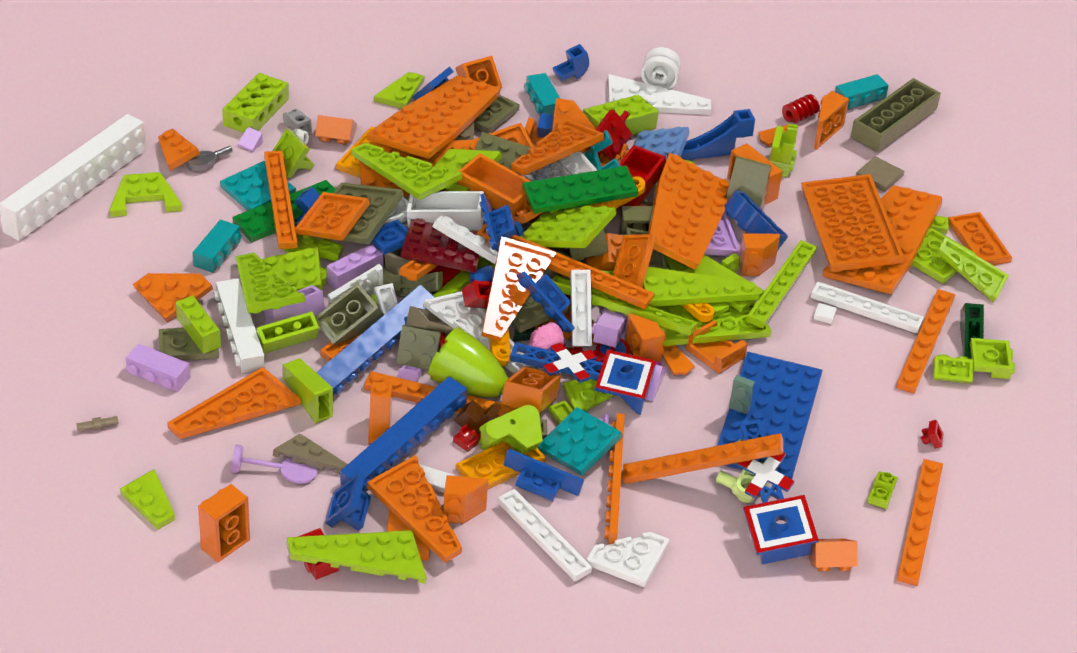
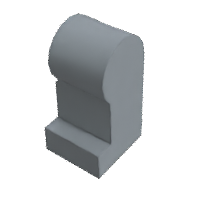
[283,109,312,137]

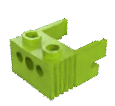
[770,123,798,178]

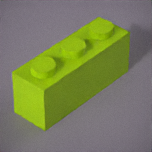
[175,295,221,354]
[256,311,319,354]

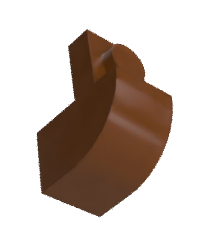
[454,400,501,435]

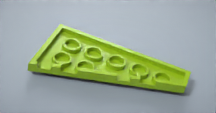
[351,143,463,200]
[235,252,306,313]
[642,267,759,307]
[286,530,427,584]

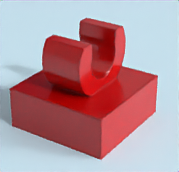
[921,420,944,449]
[453,424,481,452]

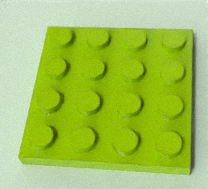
[520,205,616,248]

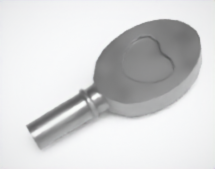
[188,146,233,172]

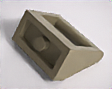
[406,306,453,334]

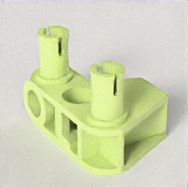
[716,439,770,503]

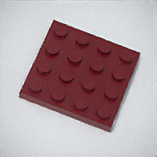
[401,219,480,273]

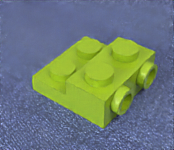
[970,338,1015,379]

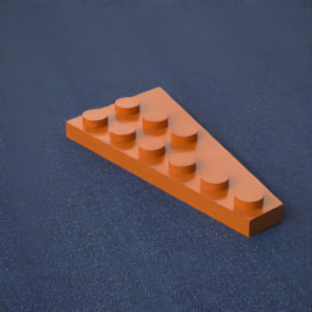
[511,119,604,176]

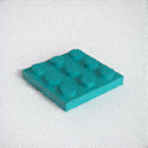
[220,161,296,211]
[537,407,622,476]

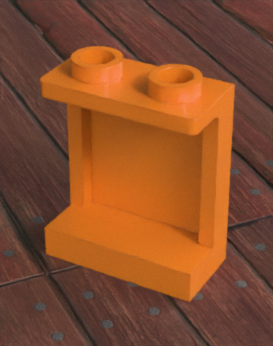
[686,320,748,374]

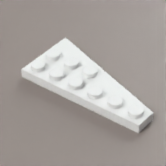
[608,74,711,115]
[422,291,535,374]

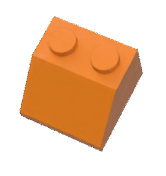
[455,55,502,88]
[315,115,357,145]
[585,233,624,271]
[739,233,780,276]
[625,314,666,362]
[443,475,488,524]
[809,538,858,571]

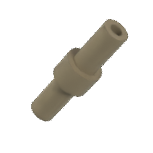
[76,416,119,431]

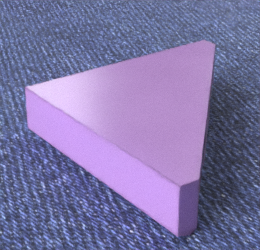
[646,365,668,401]

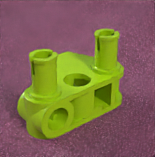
[478,405,543,454]

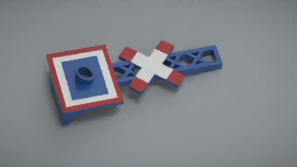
[510,342,656,415]
[737,419,819,564]

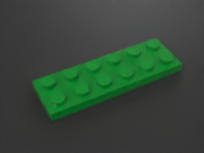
[522,166,639,214]
[232,180,336,243]

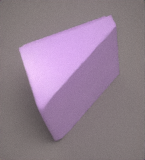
[238,127,263,152]
[398,365,423,382]

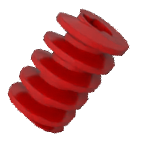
[782,94,820,123]

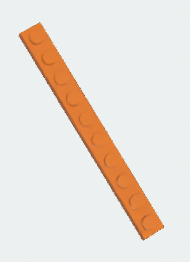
[477,223,654,309]

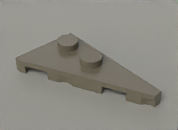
[273,434,347,474]

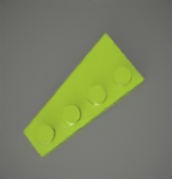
[936,237,1009,303]

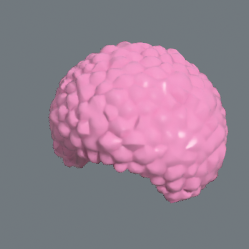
[529,322,564,359]

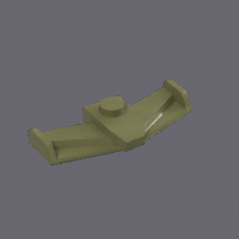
[372,266,443,297]

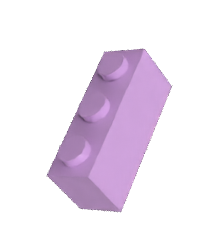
[327,244,383,290]
[264,285,325,325]
[592,307,628,347]
[126,344,190,392]

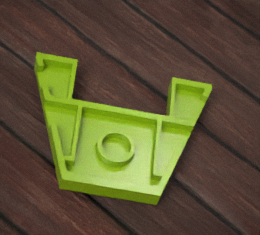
[434,149,502,191]
[110,172,182,217]

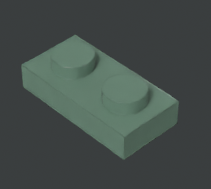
[729,375,755,414]

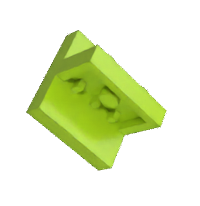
[272,128,315,178]

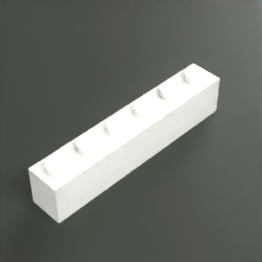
[213,278,265,374]

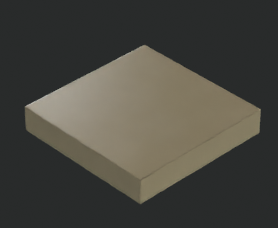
[856,156,904,192]

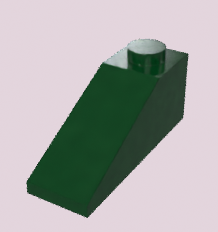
[960,303,984,359]

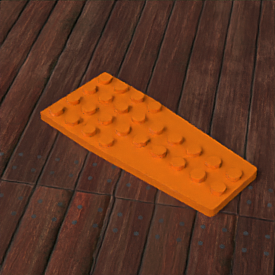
[367,76,500,159]
[648,152,730,269]
[823,186,942,295]

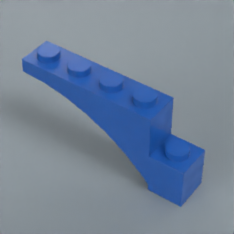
[681,109,755,160]

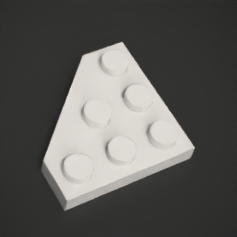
[586,532,670,588]

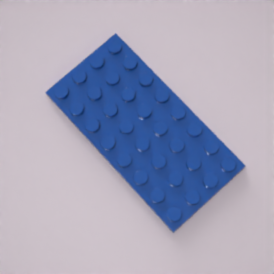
[717,352,823,479]

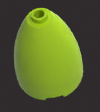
[428,327,508,397]

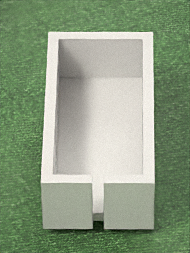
[407,191,485,231]

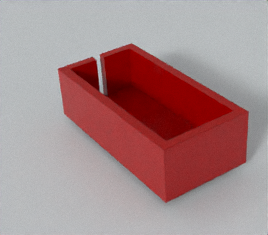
[619,145,666,209]

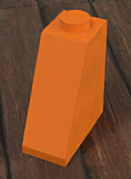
[368,382,392,445]

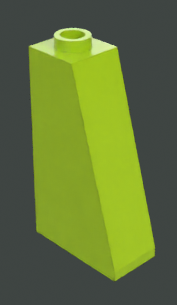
[282,358,333,423]

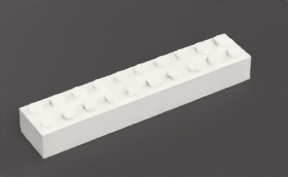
[0,114,146,241]

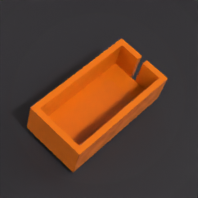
[457,153,530,217]

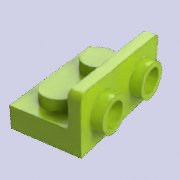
[932,354,974,384]

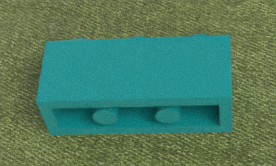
[524,73,560,116]
[835,74,889,110]
[192,219,242,273]

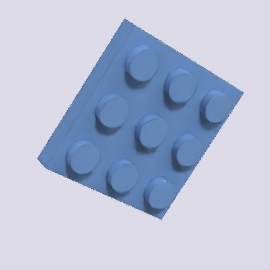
[634,127,690,160]

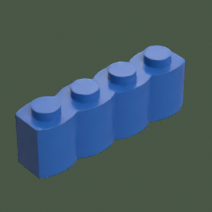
[724,190,788,251]

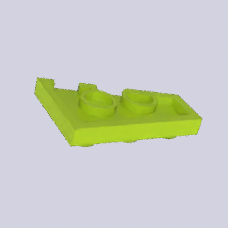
[284,227,343,261]

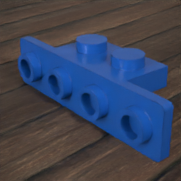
[479,193,517,252]
[516,271,575,333]
[503,449,584,501]

